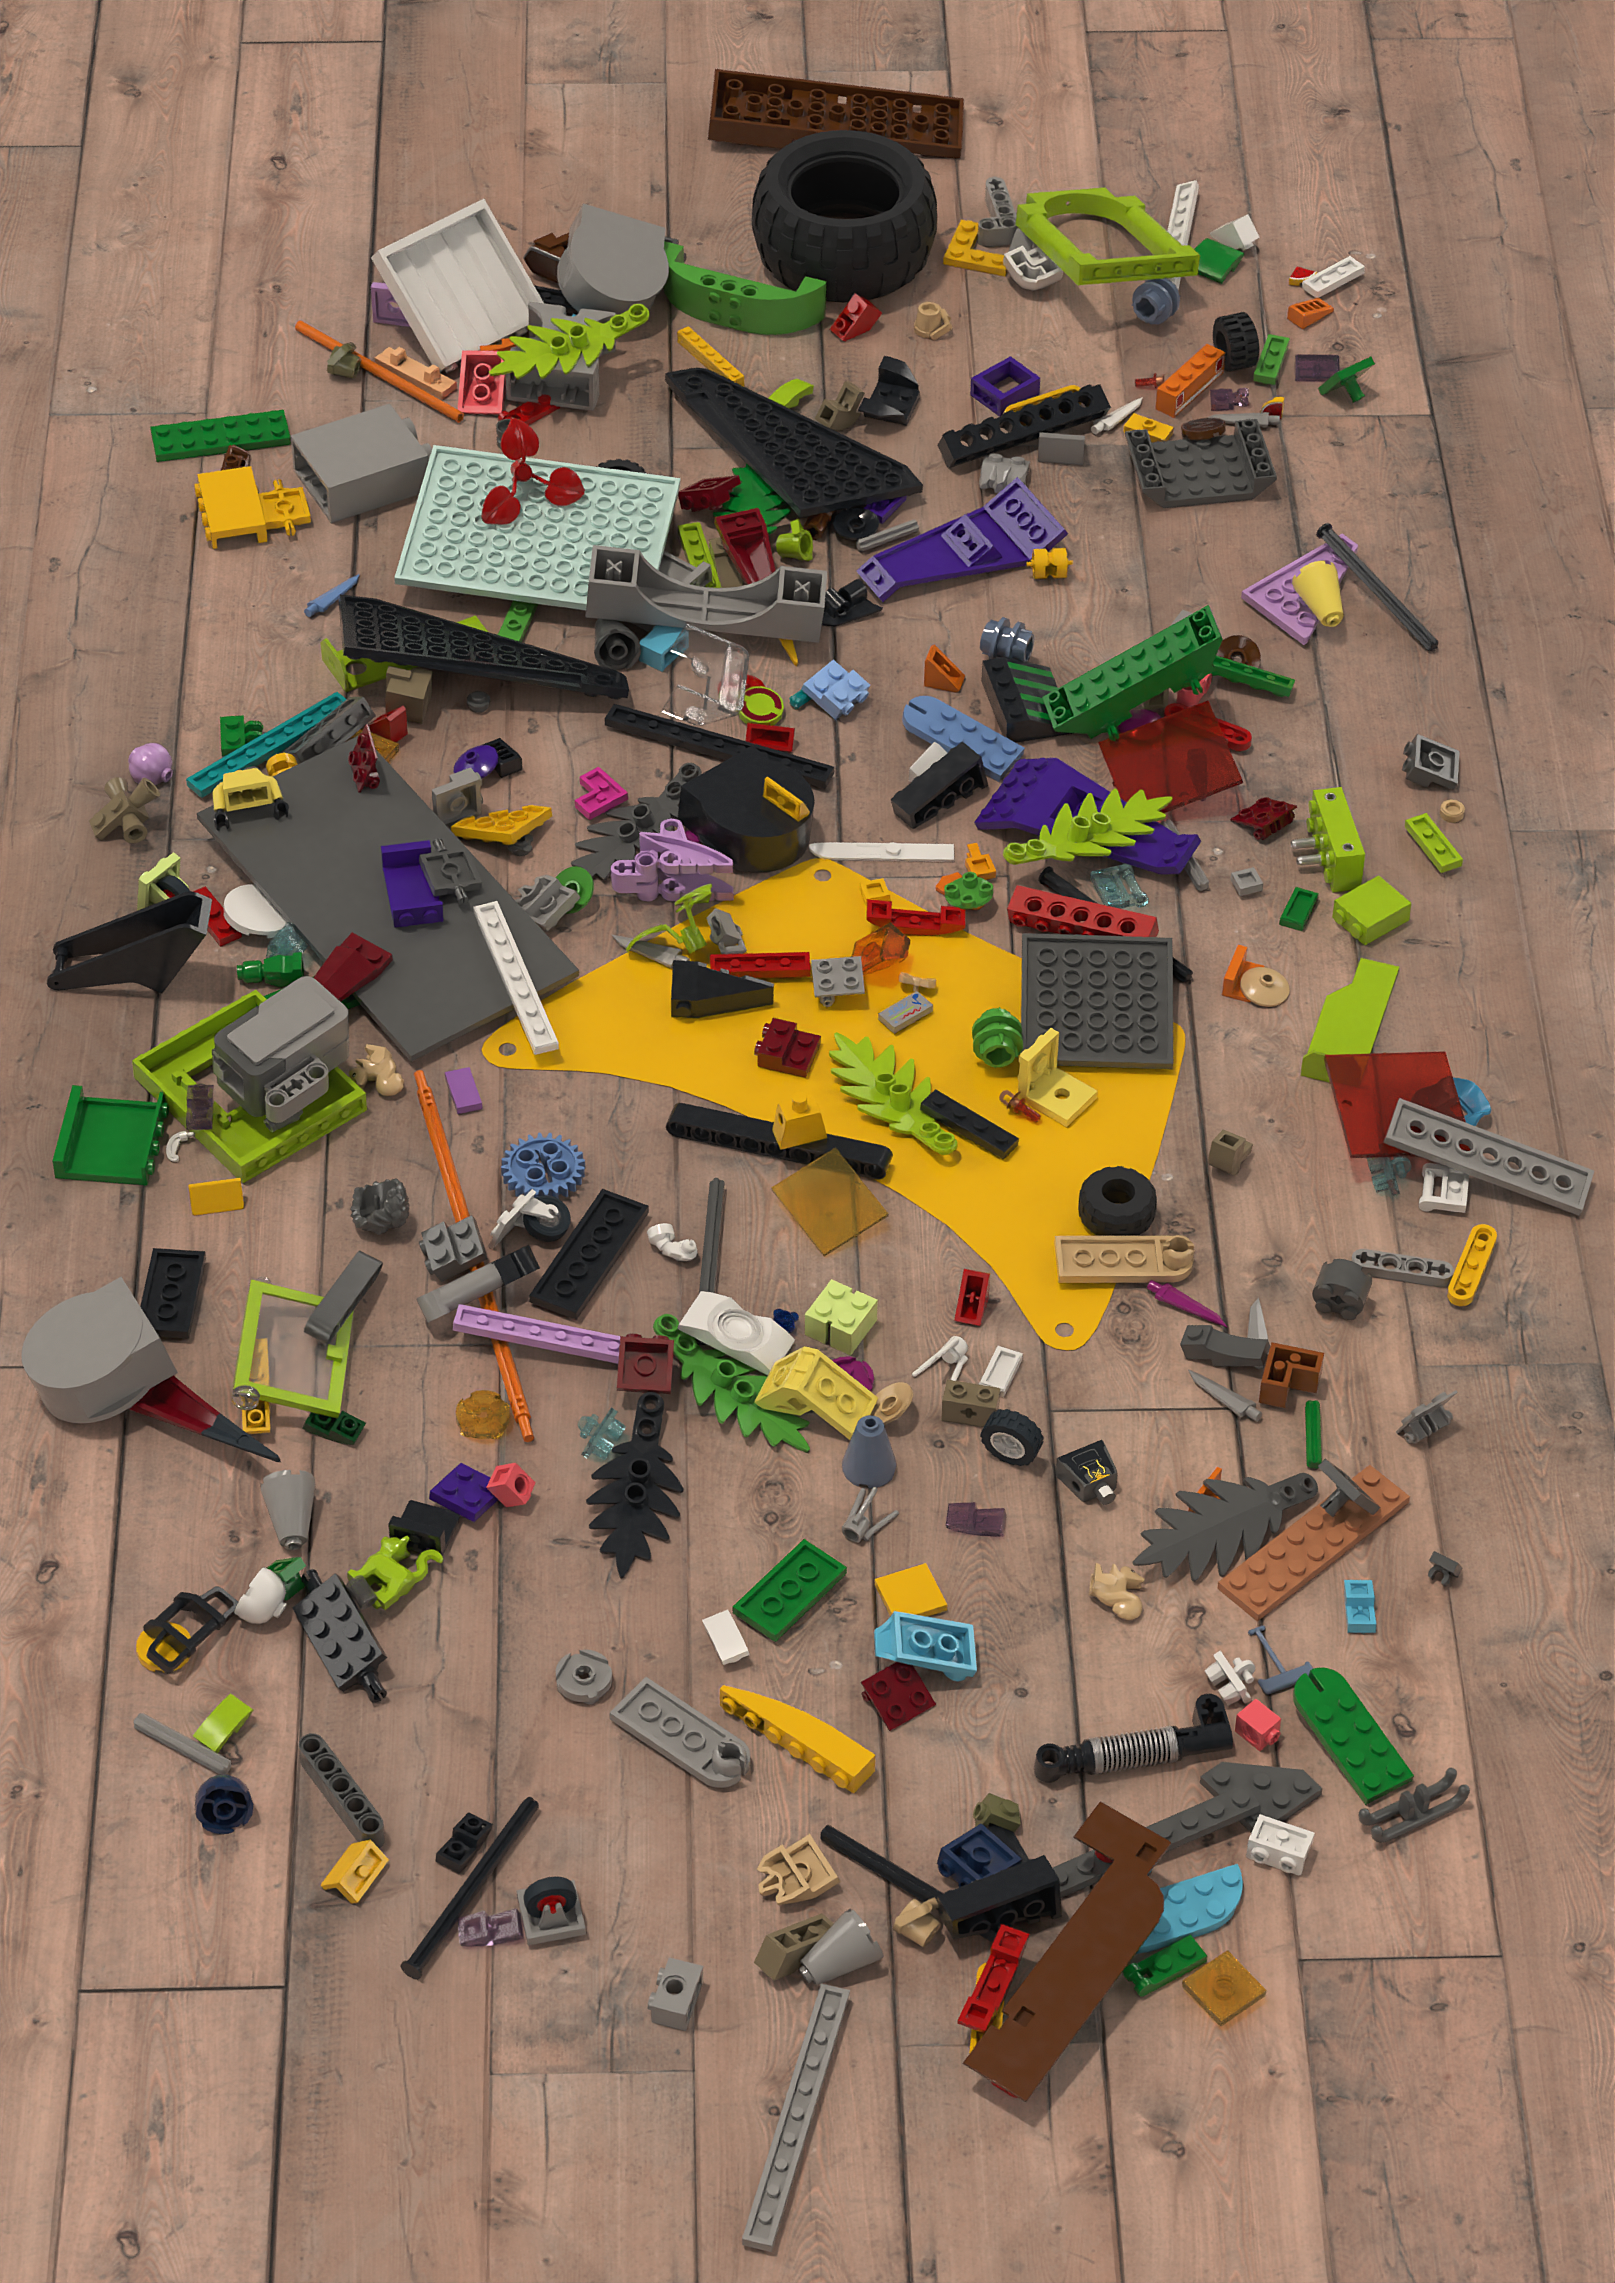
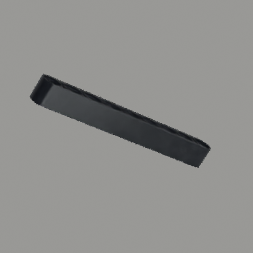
[666,1103,893,1180]

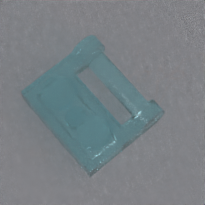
[1090,864,1149,909]

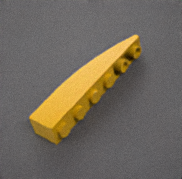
[720,1685,875,1794]

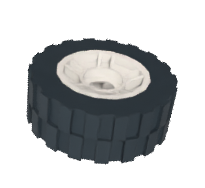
[980,1409,1044,1466]

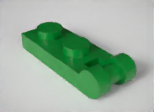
[1122,1934,1207,1997]

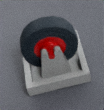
[516,1876,586,1945]

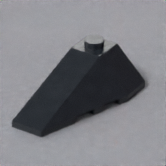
[671,960,774,1018]

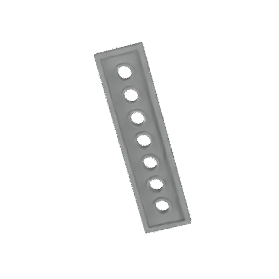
[1384,1098,1594,1216]

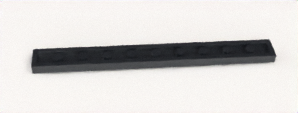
[605,704,834,789]

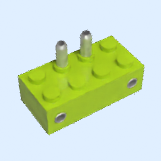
[1291,787,1365,893]

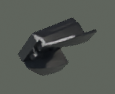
[858,356,920,426]

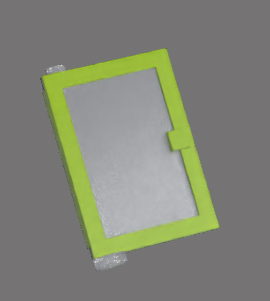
[232,1277,354,1418]

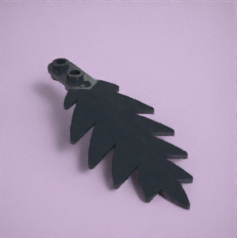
[586,1392,684,1578]

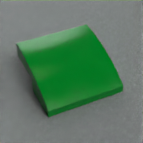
[1194,238,1244,284]

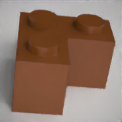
[1259,1342,1324,1408]

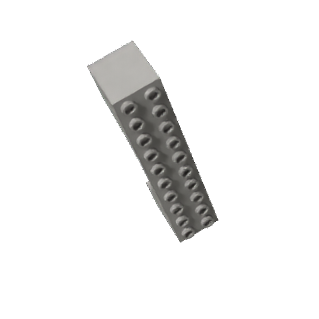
[586,545,827,643]

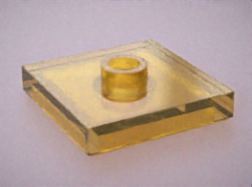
[1182,1950,1266,2027]

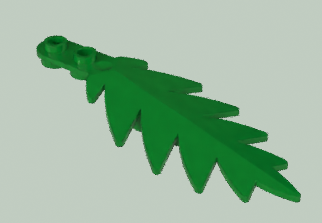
[713,463,791,535]

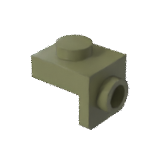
[973,1793,1021,1832]

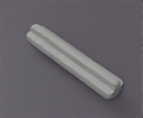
[856,520,919,552]

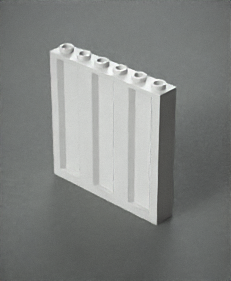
[371,199,544,373]

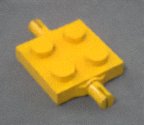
[258,479,311,536]

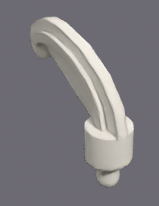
[166,1131,195,1162]

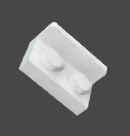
[1246,1814,1315,1876]

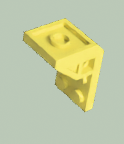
[754,1346,878,1440]

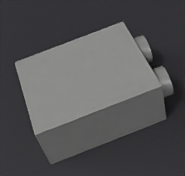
[291,404,432,523]

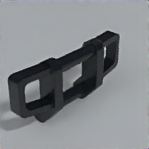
[143,1586,239,1674]

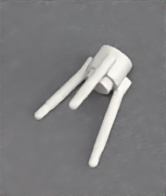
[912,1336,968,1381]

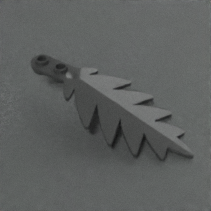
[571,763,702,880]
[1132,1473,1318,1582]

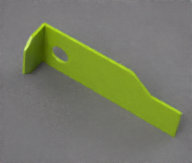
[320,615,488,692]
[1300,958,1399,1089]

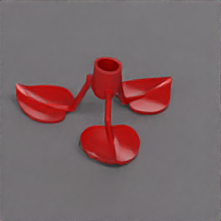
[482,418,585,524]

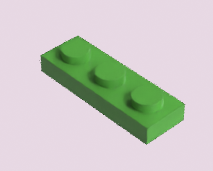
[1253,334,1290,385]

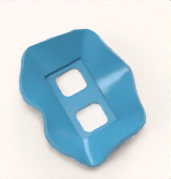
[1410,1078,1491,1138]

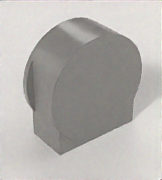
[557,203,669,315]
[21,1277,178,1423]

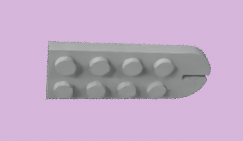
[610,1677,750,1788]

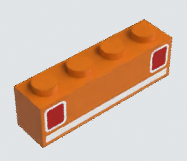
[1156,344,1225,418]

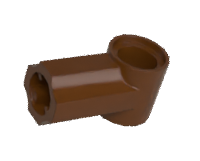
[803,510,837,540]

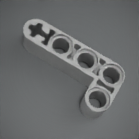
[978,177,1018,247]

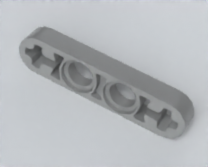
[1351,1249,1454,1287]

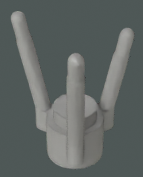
[842,1487,899,1543]

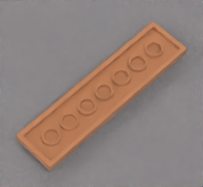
[1217,1465,1410,1622]

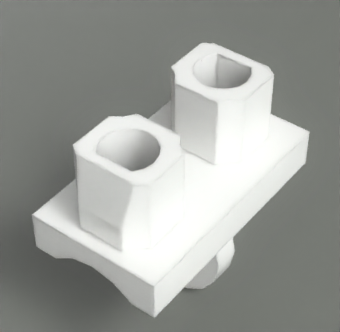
[1204,1651,1255,1706]

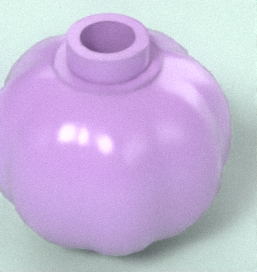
[128,743,173,785]

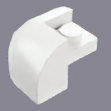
[1003,245,1063,291]

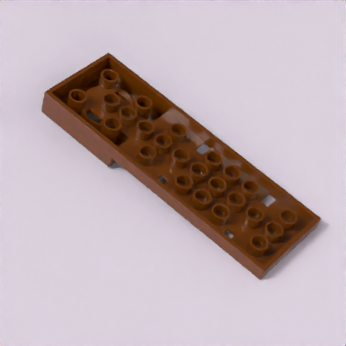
[708,69,964,159]

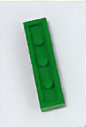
[1211,656,1295,697]

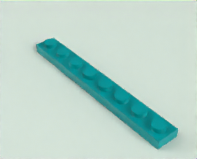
[186,692,347,798]

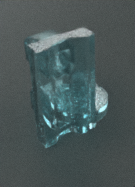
[1366,1144,1412,1196]
[577,1407,626,1460]

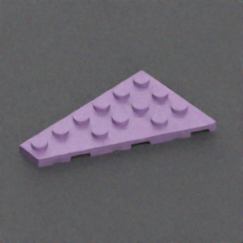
[1241,534,1358,645]

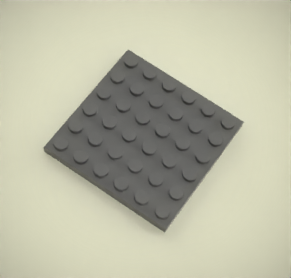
[1021,933,1173,1069]

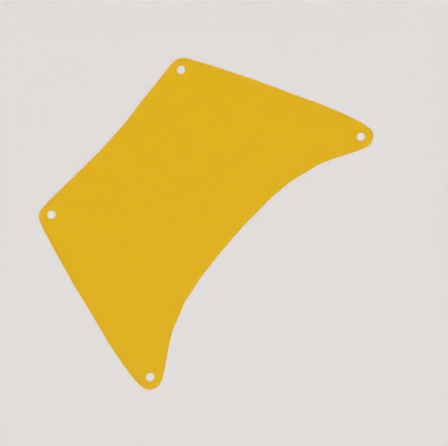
[481,858,1186,1350]

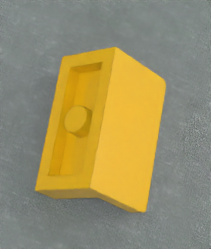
[320,1840,389,1904]

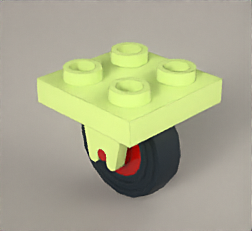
[137,852,191,910]

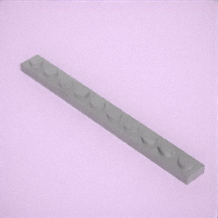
[742,1984,850,2252]

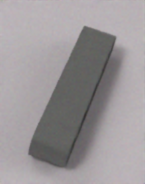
[304,1250,383,1345]
[299,1733,385,1848]

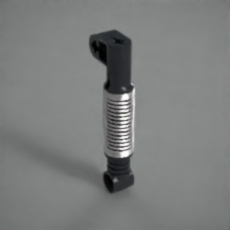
[1034,1693,1233,1783]

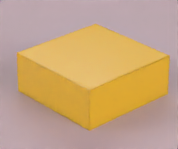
[860,878,890,906]

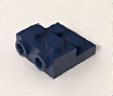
[937,1824,1022,1887]

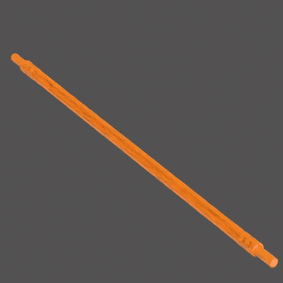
[414,1070,534,1442]

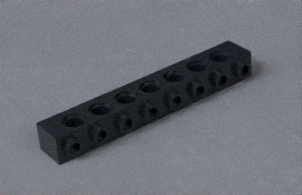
[937,384,1111,468]

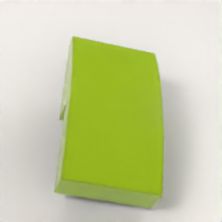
[768,378,814,408]
[193,1693,254,1753]

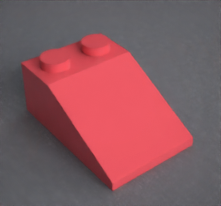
[458,350,506,415]

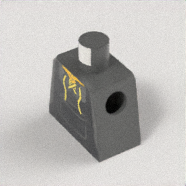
[1056,1440,1118,1505]

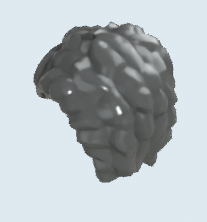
[350,1178,410,1235]

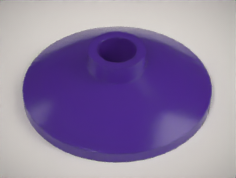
[453,745,498,779]

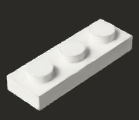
[1302,256,1365,298]

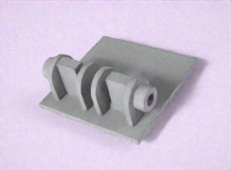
[811,956,865,1007]
[1396,1390,1458,1444]

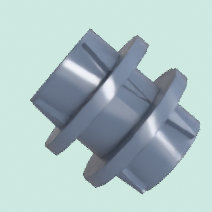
[1132,278,1181,324]
[980,617,1035,662]

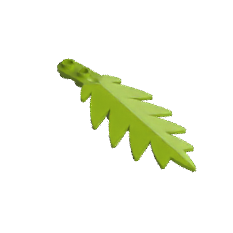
[489,304,650,379]
[1003,788,1173,865]
[829,1032,958,1155]

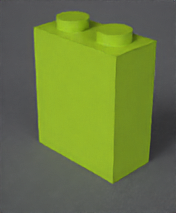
[1332,875,1412,945]

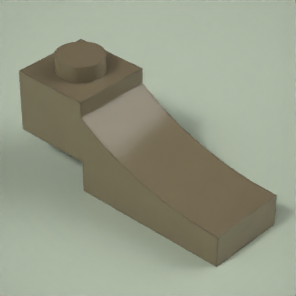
[709,537,744,588]

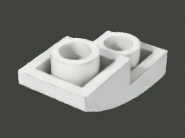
[702,1610,750,1665]

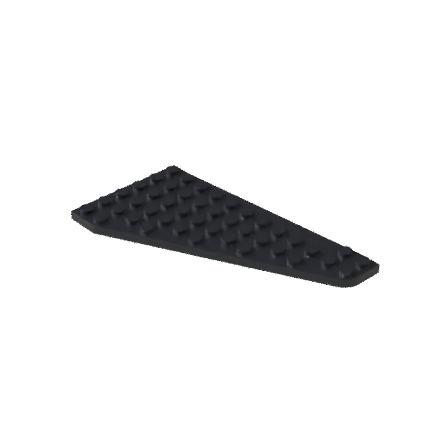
[339,594,629,700]

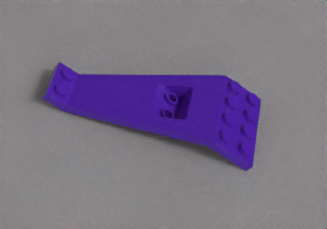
[856,477,1068,602]
[974,758,1201,875]

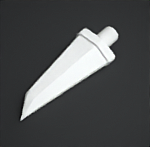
[1091,397,1143,435]

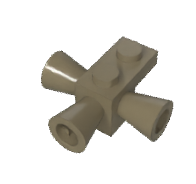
[89,777,160,844]

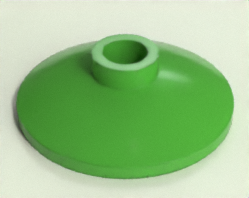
[556,867,594,914]

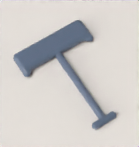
[1248,1625,1313,1695]

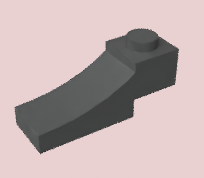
[1180,1325,1270,1366]

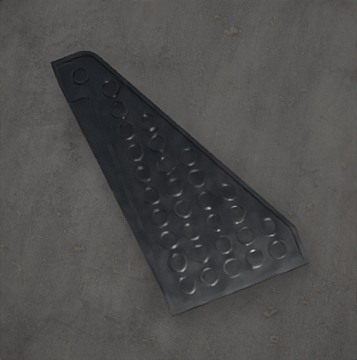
[665,368,923,518]

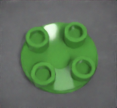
[944,872,994,909]

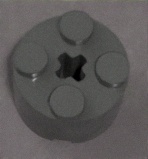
[1312,1259,1372,1320]

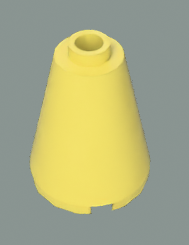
[1292,561,1344,627]

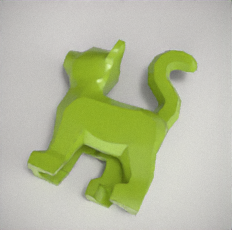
[347,1536,444,1610]

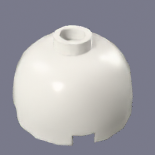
[234,1567,287,1624]

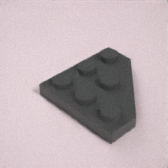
[1200,1762,1323,1833]

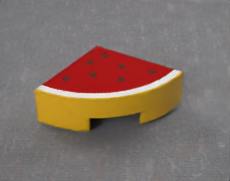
[1289,266,1317,286]
[1260,397,1285,419]

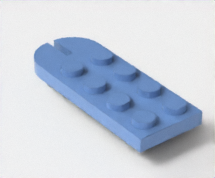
[902,696,1025,782]

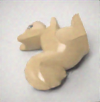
[349,1044,404,1096]
[1089,1563,1144,1620]

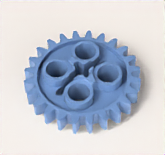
[501,1133,585,1199]

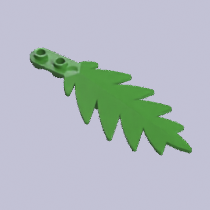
[653,1314,810,1452]

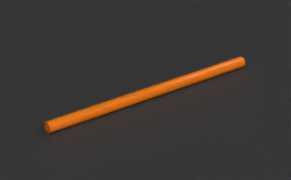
[295,320,464,423]

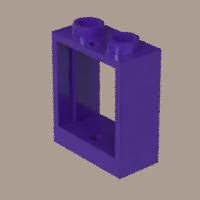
[970,356,1040,417]

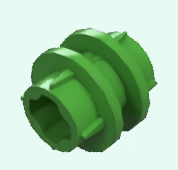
[972,1007,1023,1068]

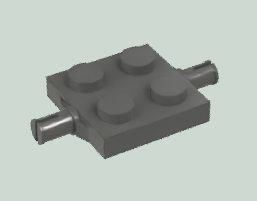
[419,838,482,905]

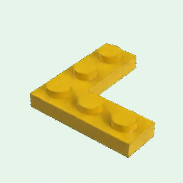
[943,220,1008,277]

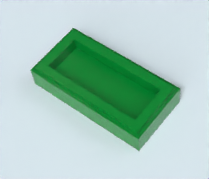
[1279,887,1319,931]

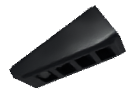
[482,738,523,778]

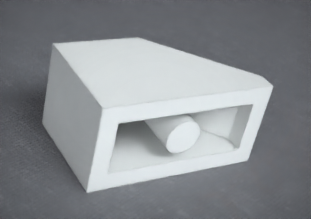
[1210,214,1260,251]

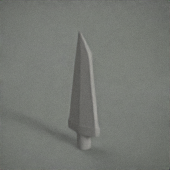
[1207,412,1280,428]
[611,934,690,968]
[1247,1298,1269,1369]
[1188,1369,1262,1422]

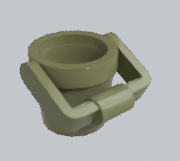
[327,342,361,378]

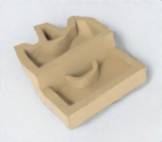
[757,1834,840,1905]

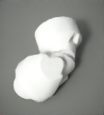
[647,1223,697,1261]

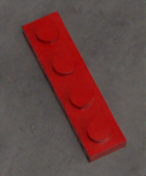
[710,952,811,978]

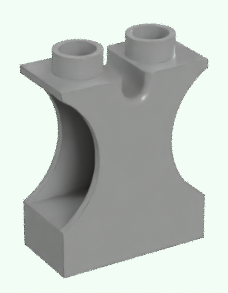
[506,302,616,411]

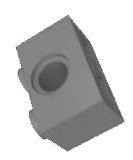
[648,1957,703,2031]

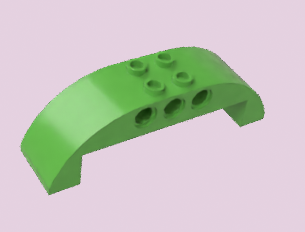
[663,241,826,335]

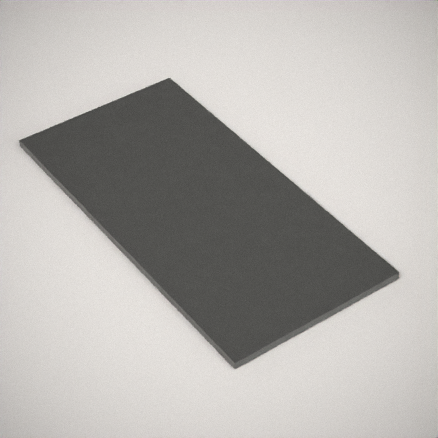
[197,736,579,1062]

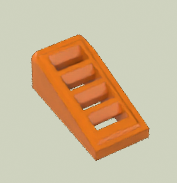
[1287,298,1334,329]

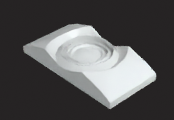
[677,1291,795,1375]

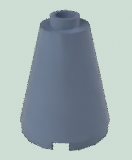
[842,1415,896,1488]

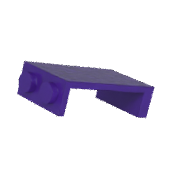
[381,840,443,928]

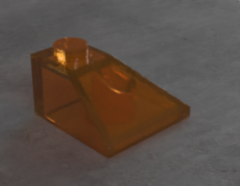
[852,922,911,976]

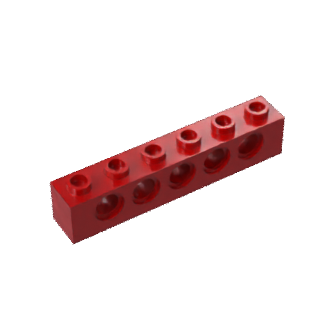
[1007,885,1159,937]

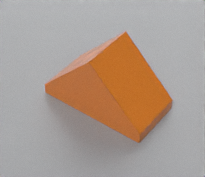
[924,644,965,693]

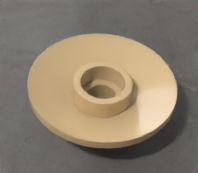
[1240,967,1290,1007]
[870,1382,913,1425]

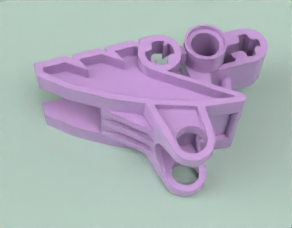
[611,819,734,902]

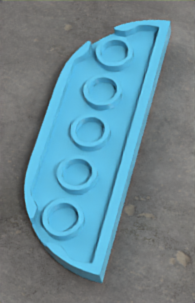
[1136,1864,1243,1954]

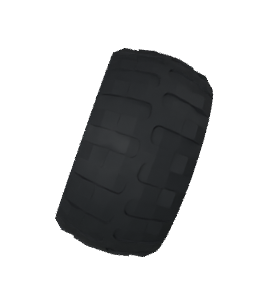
[752,130,938,302]

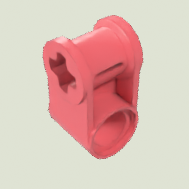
[1176,673,1212,708]

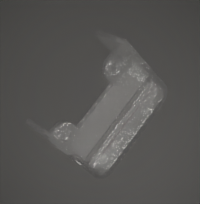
[662,623,749,726]

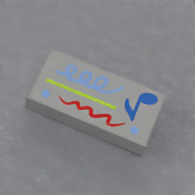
[878,991,933,1034]

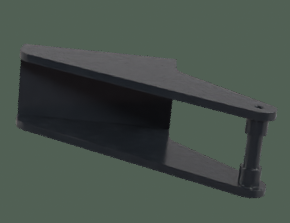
[47,892,212,994]

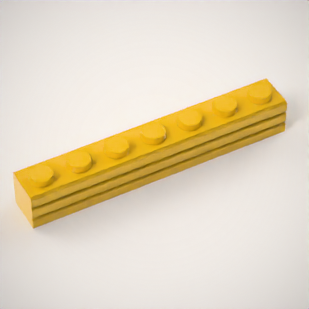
[677,326,744,386]

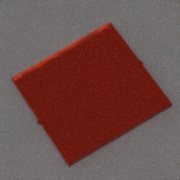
[1098,700,1243,813]
[1324,1051,1471,1158]

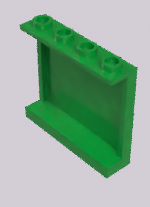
[52,1085,169,1185]

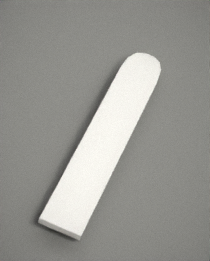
[809,842,954,862]

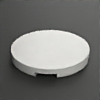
[223,884,293,938]

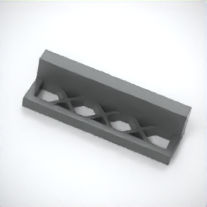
[282,697,376,764]

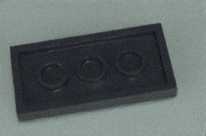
[140,1248,206,1339]

